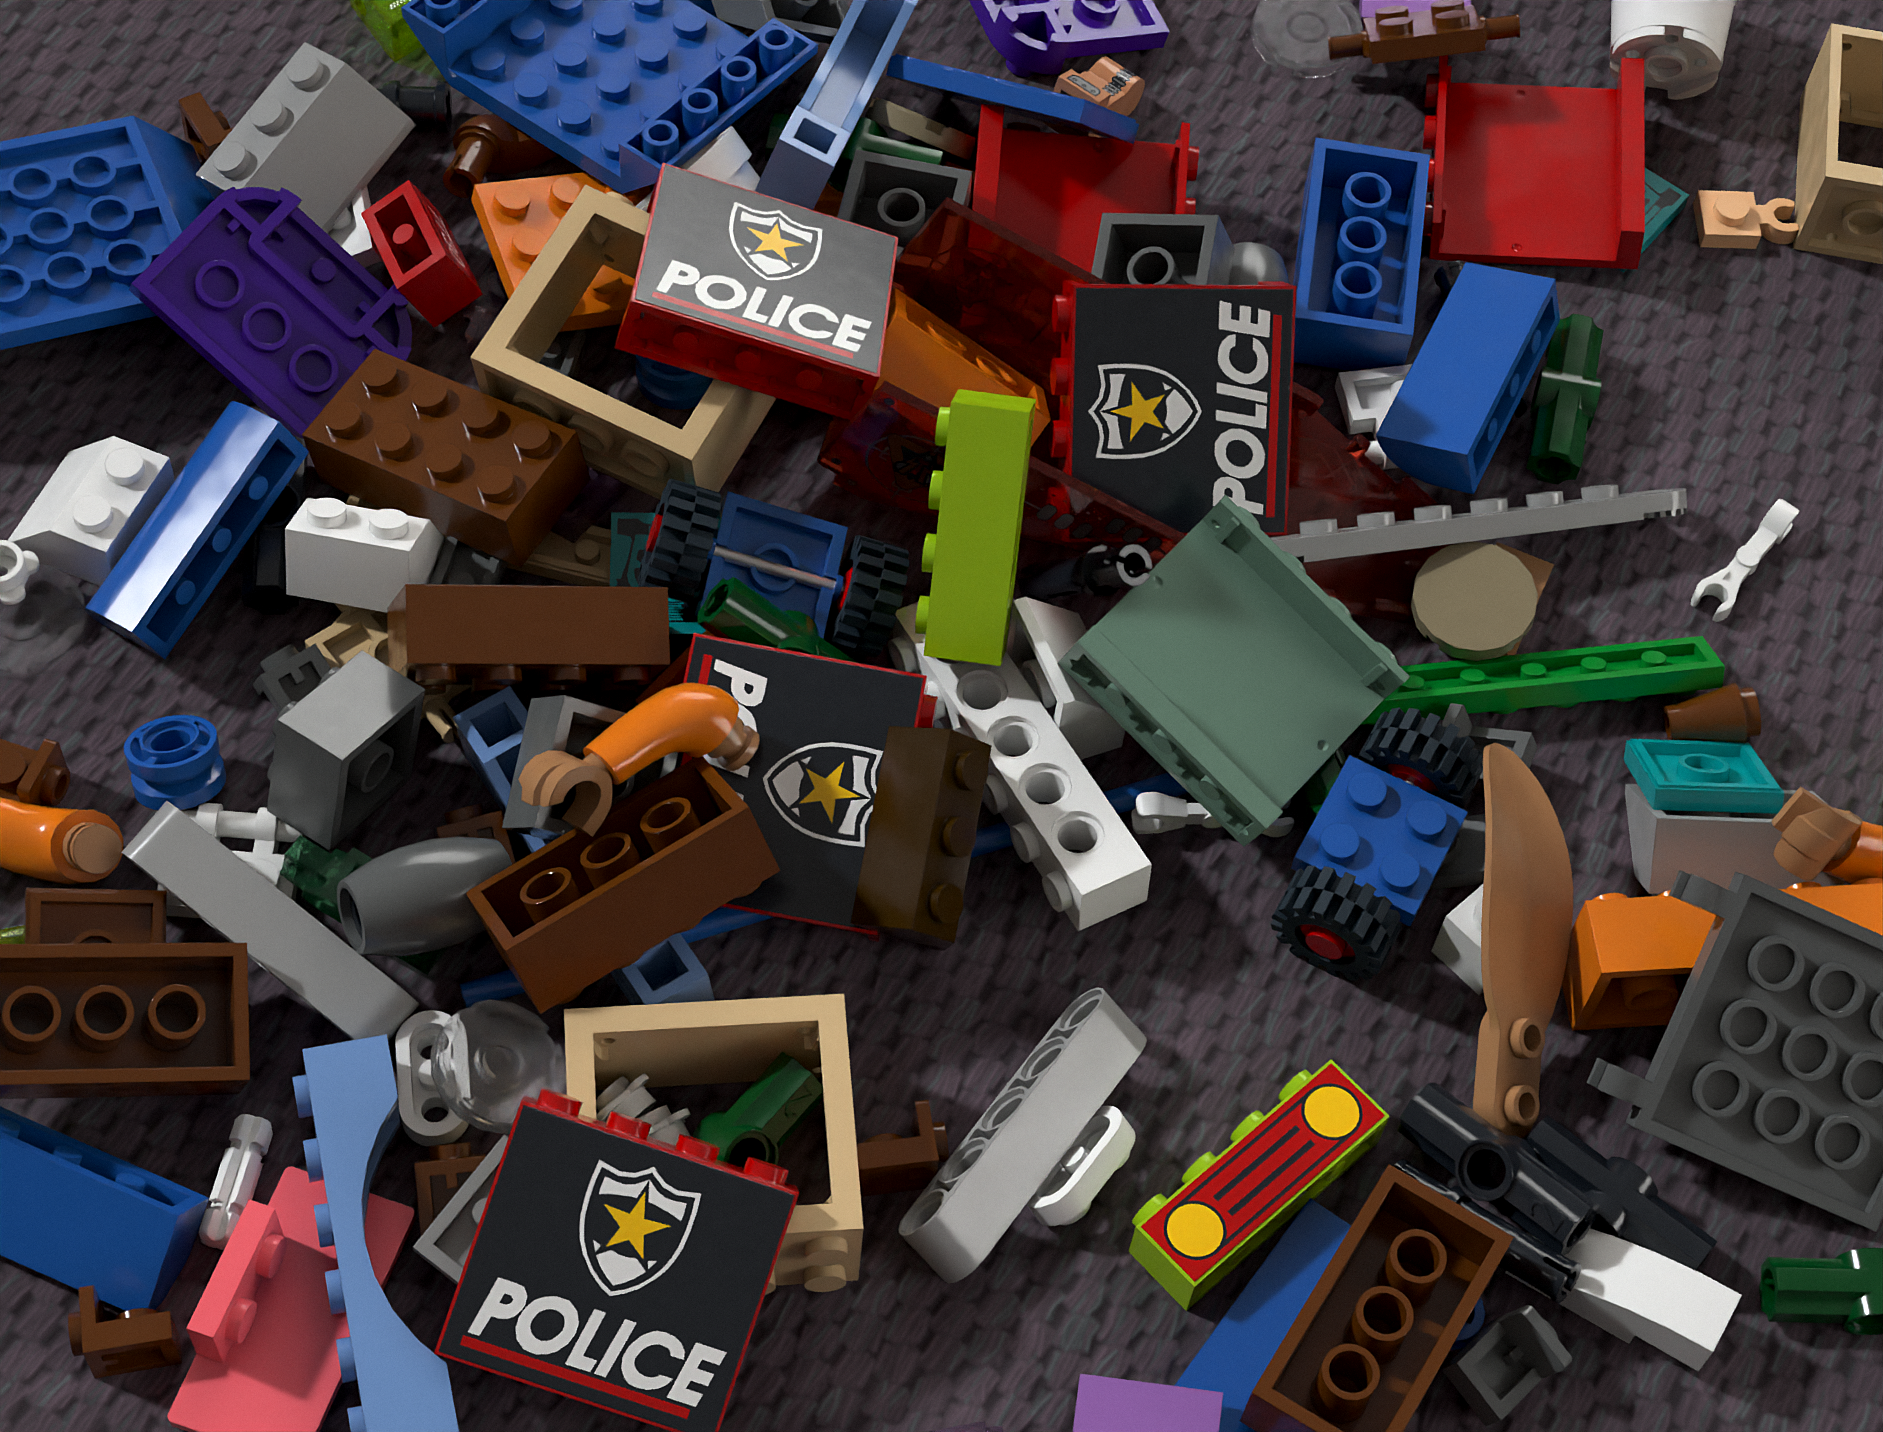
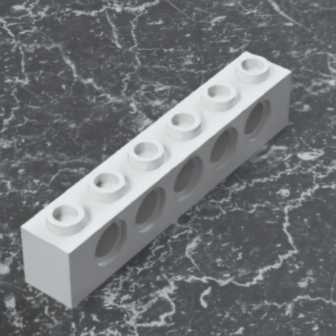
[888,602,1152,931]

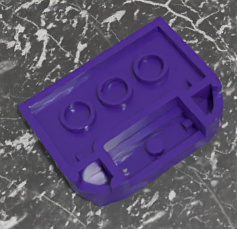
[969,0,1170,77]
[129,187,412,438]

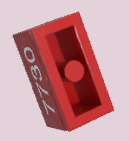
[361,180,483,328]

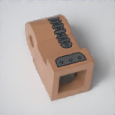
[1043,56,1145,137]

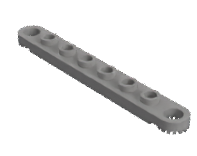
[1269,484,1688,562]

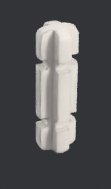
[199,1114,273,1250]

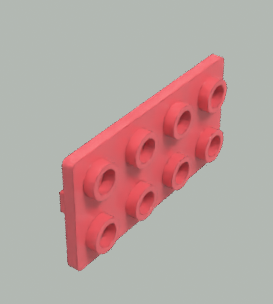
[167,1167,416,1432]

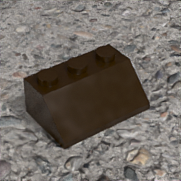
[850,726,992,951]

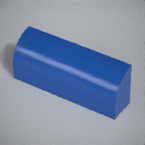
[1376,262,1560,494]
[85,401,309,659]
[0,1106,209,1311]

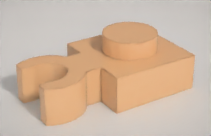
[1693,190,1799,249]

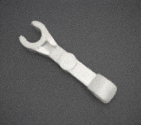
[1691,499,1799,622]
[1131,792,1294,837]

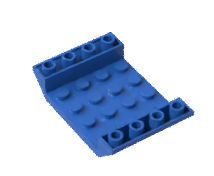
[401,0,818,194]
[0,116,215,350]

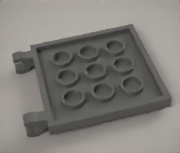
[1586,870,1883,1232]

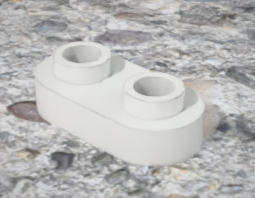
[395,1010,470,1146]
[1026,1106,1135,1226]

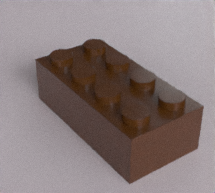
[302,348,591,568]
[387,584,670,696]
[466,756,780,1014]
[0,943,250,1099]
[1240,1164,1514,1432]

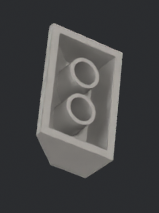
[196,42,415,234]
[1625,784,1844,896]

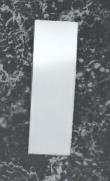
[1505,1229,1742,1371]

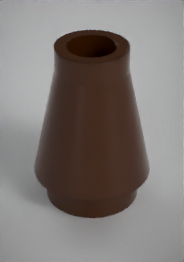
[1663,683,1761,743]

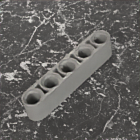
[122,801,420,1042]
[898,987,1147,1284]

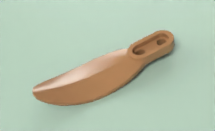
[1473,743,1573,1138]

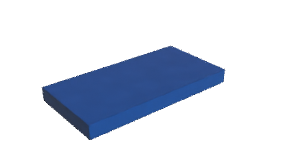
[886,54,1139,144]
[1174,1198,1351,1432]

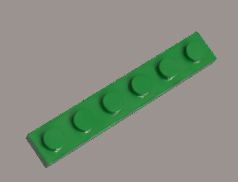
[1360,636,1725,726]

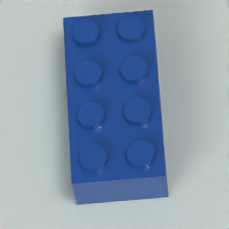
[1293,138,1430,371]

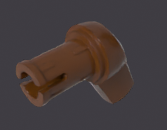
[443,114,559,198]

